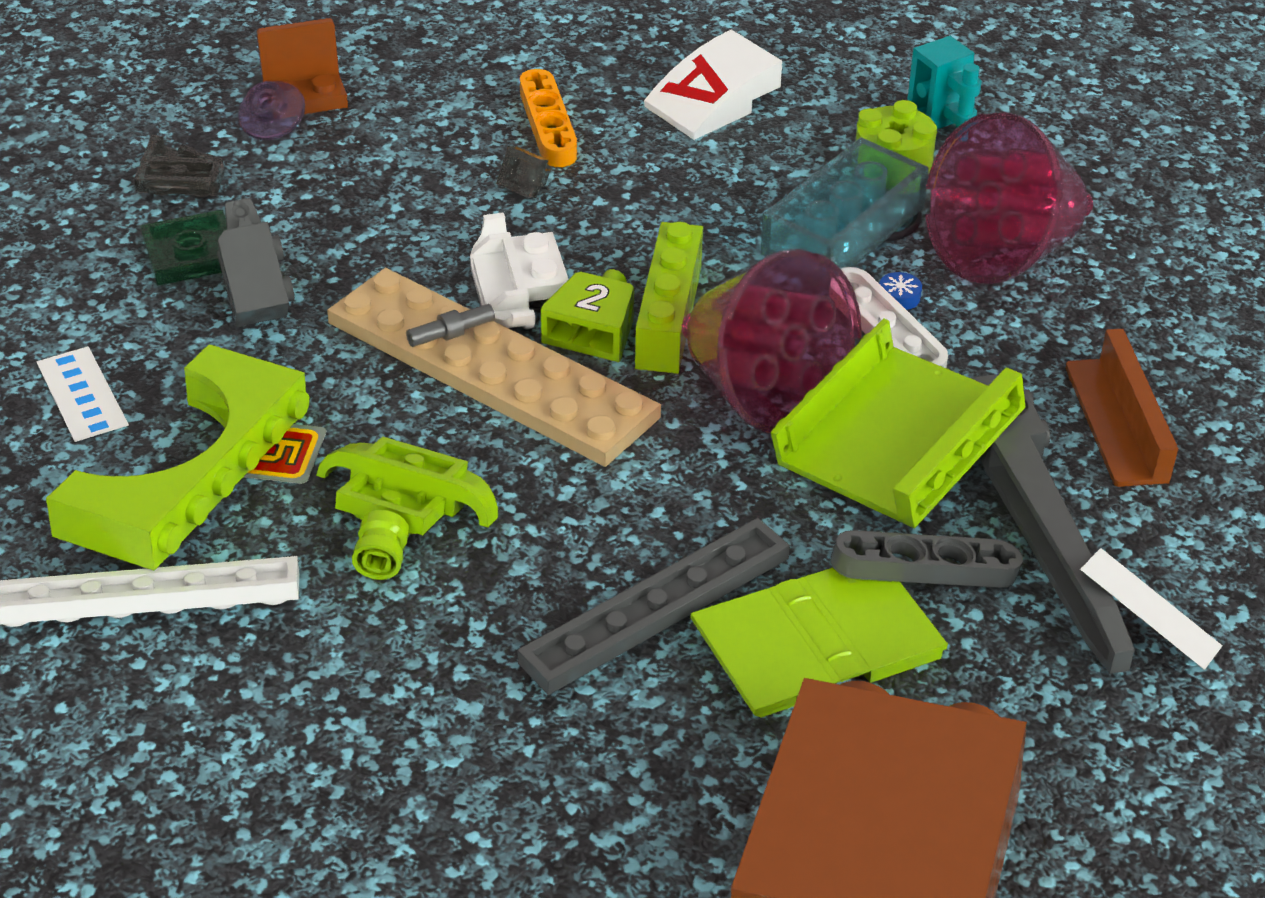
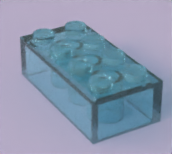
[761,137,929,288]

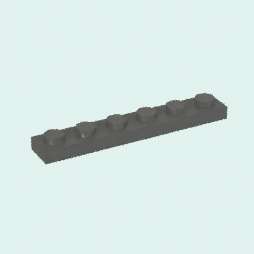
[517,518,790,695]

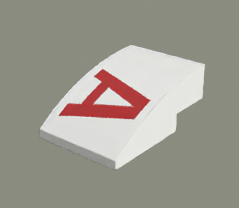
[644,30,782,140]

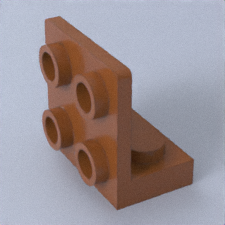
[256,18,348,119]

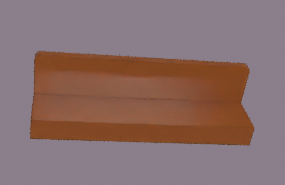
[1065,328,1178,487]

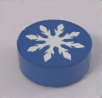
[879,272,922,310]

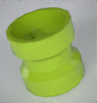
[352,510,409,580]

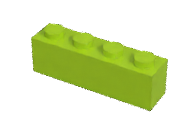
[635,222,703,374]

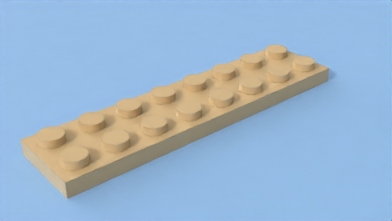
[327,267,661,467]

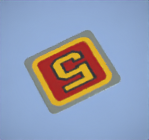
[244,424,327,484]

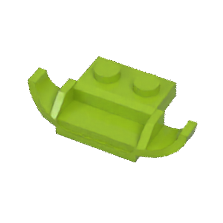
[316,436,498,535]

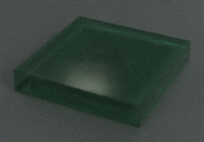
[140,210,227,286]

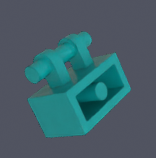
[907,35,982,138]

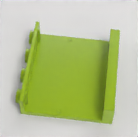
[771,318,1026,529]

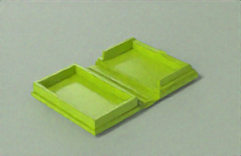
[691,567,948,718]

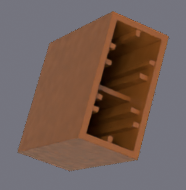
[731,678,1027,898]

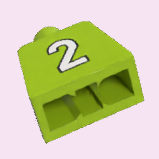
[541,269,634,362]

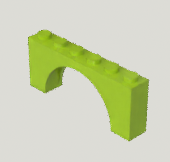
[46,344,309,571]

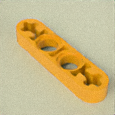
[520,69,577,167]

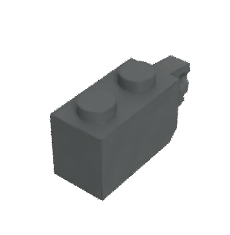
[217,198,295,327]

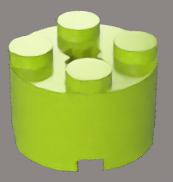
[853,100,937,190]

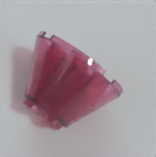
[925,112,1093,284]
[682,249,862,433]

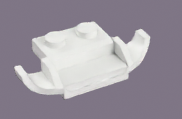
[470,213,569,329]

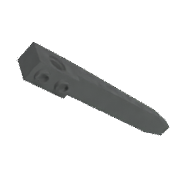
[971,374,1135,674]

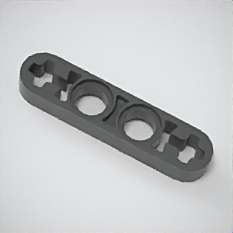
[831,530,1023,588]

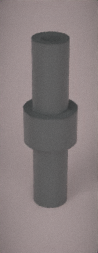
[406,304,495,347]

